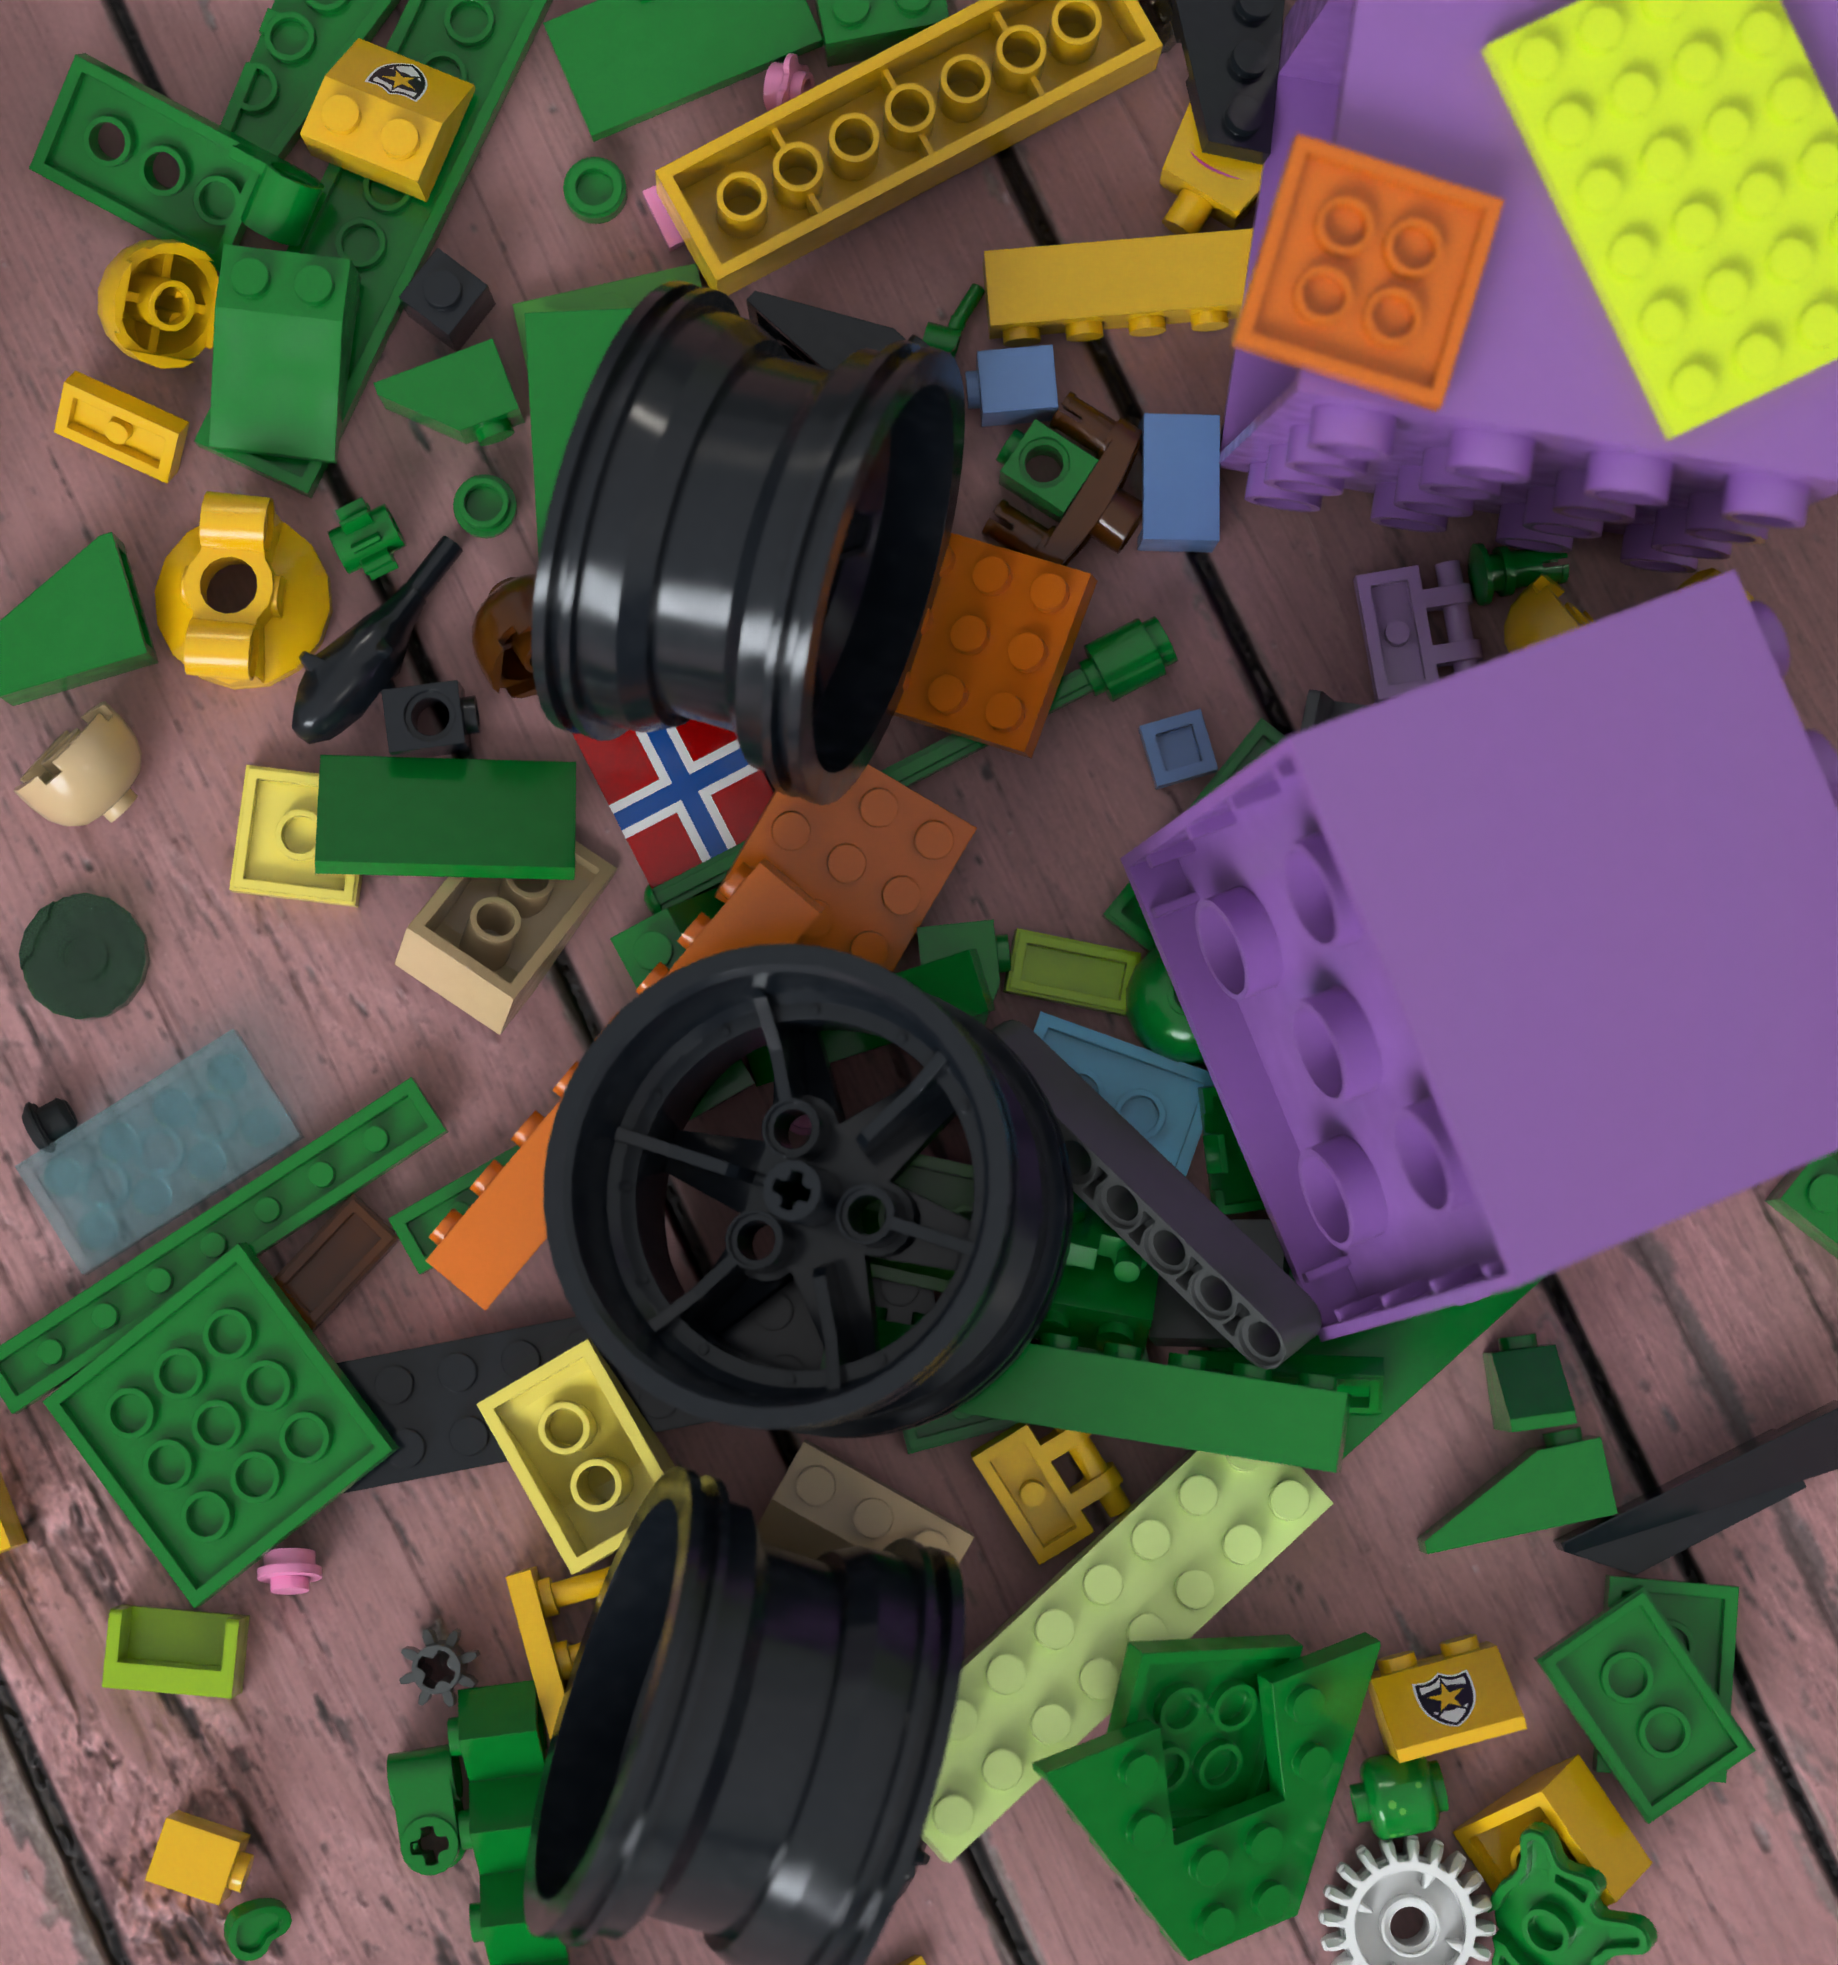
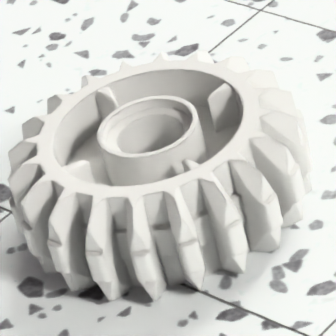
[1318,1834,1496,1965]

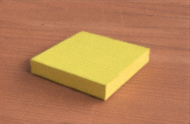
[229,765,363,907]

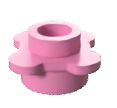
[763,53,814,111]

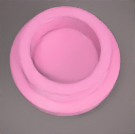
[257,1548,322,1595]

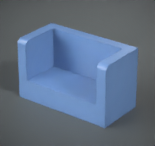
[1137,413,1220,552]

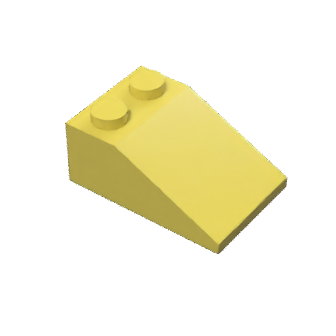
[476,1338,675,1575]

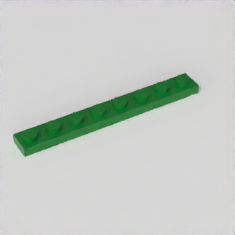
[0,1077,449,1414]

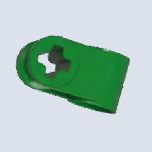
[387,1744,467,1875]

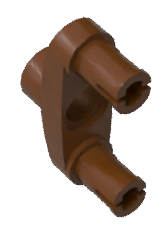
[982,391,1143,566]

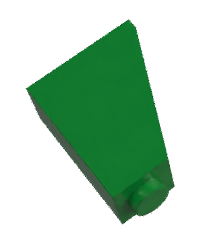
[0,532,159,706]

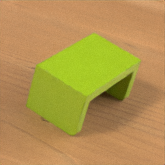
[102,1604,250,1699]

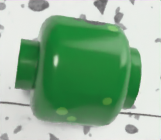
[1349,1753,1449,1840]

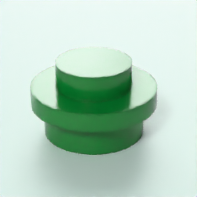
[453,474,517,538]

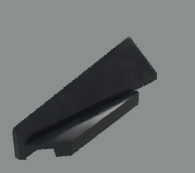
[1553,1400,1838,1575]

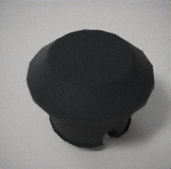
[22,1098,78,1154]

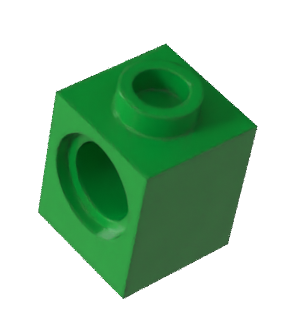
[996,419,1099,523]

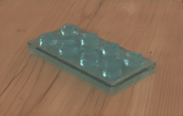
[15,1029,304,1275]

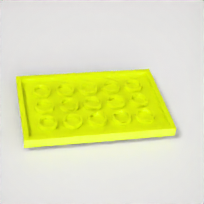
[1481,0,1838,441]

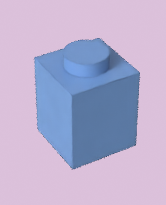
[965,344,1059,427]

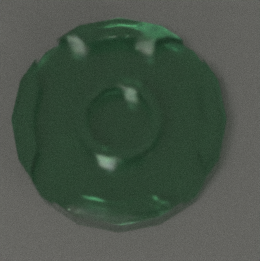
[19,893,150,1021]

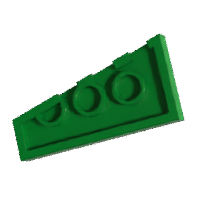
[220,0,401,160]

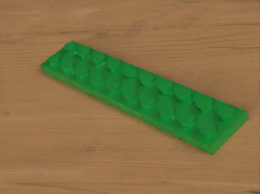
[194,0,553,499]

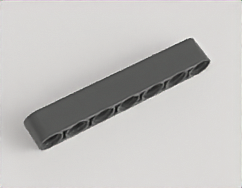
[991,1020,1322,1369]

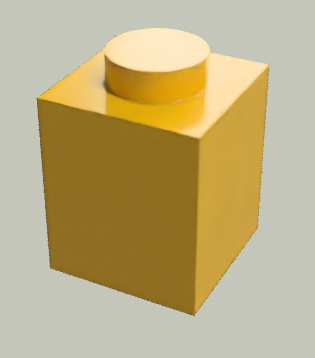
[145,1810,254,1906]

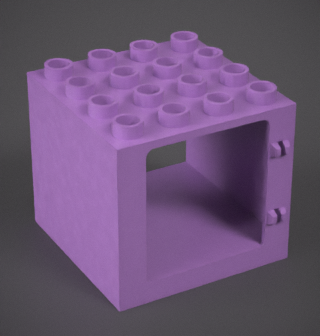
[1219,0,1838,573]
[1120,569,1838,1342]

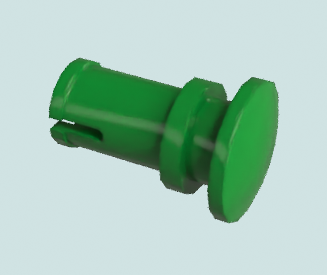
[1468,543,1569,606]

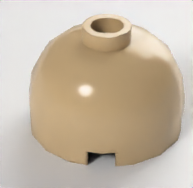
[14,701,142,826]

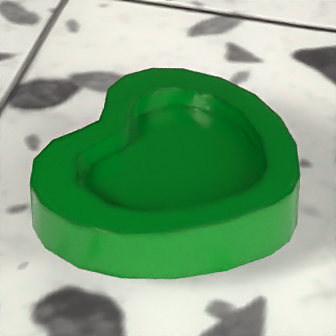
[224,1898,292,1961]

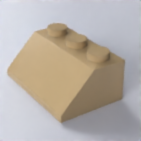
[757,1439,974,1565]

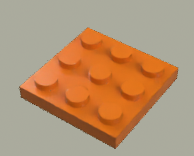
[1230,133,1504,412]
[893,532,1098,759]
[714,764,977,972]

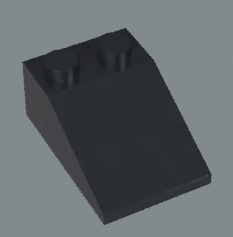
[746,291,930,370]

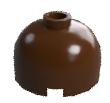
[472,574,537,698]

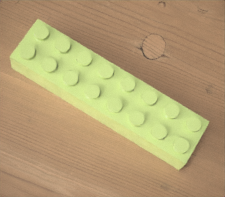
[921,1450,1334,1863]

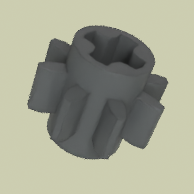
[399,1627,480,1707]

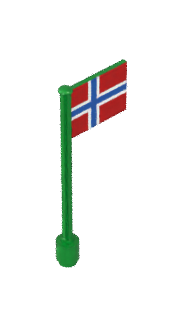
[572,616,1178,915]

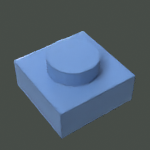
[1138,708,1218,790]

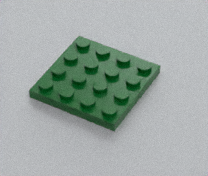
[42,1242,399,1608]

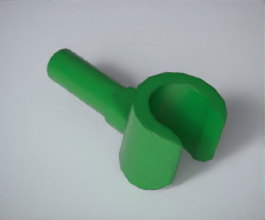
[922,283,985,359]

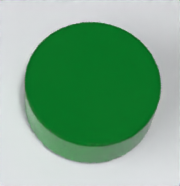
[563,157,628,224]

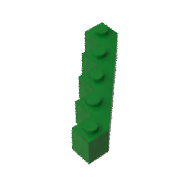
[447,1680,570,1965]

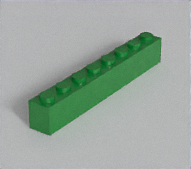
[820,1306,1352,1473]

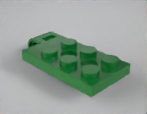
[29,53,324,272]

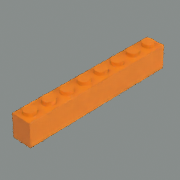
[425,858,825,1311]

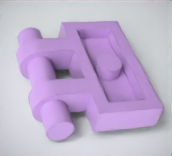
[1353,560,1484,703]

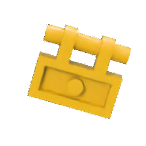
[970,1422,1131,1565]

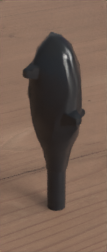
[292,536,463,744]

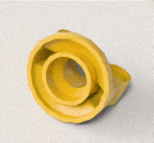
[154,491,333,690]

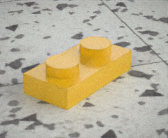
[54,370,190,484]

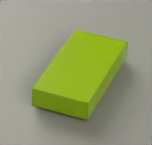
[1003,928,1141,1017]

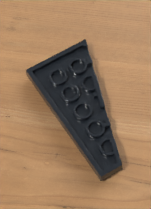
[1171,0,1285,165]

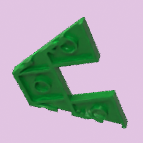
[1032,1632,1381,1961]

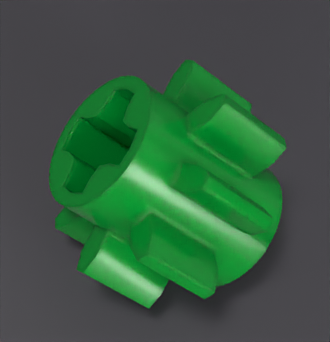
[328,497,406,580]

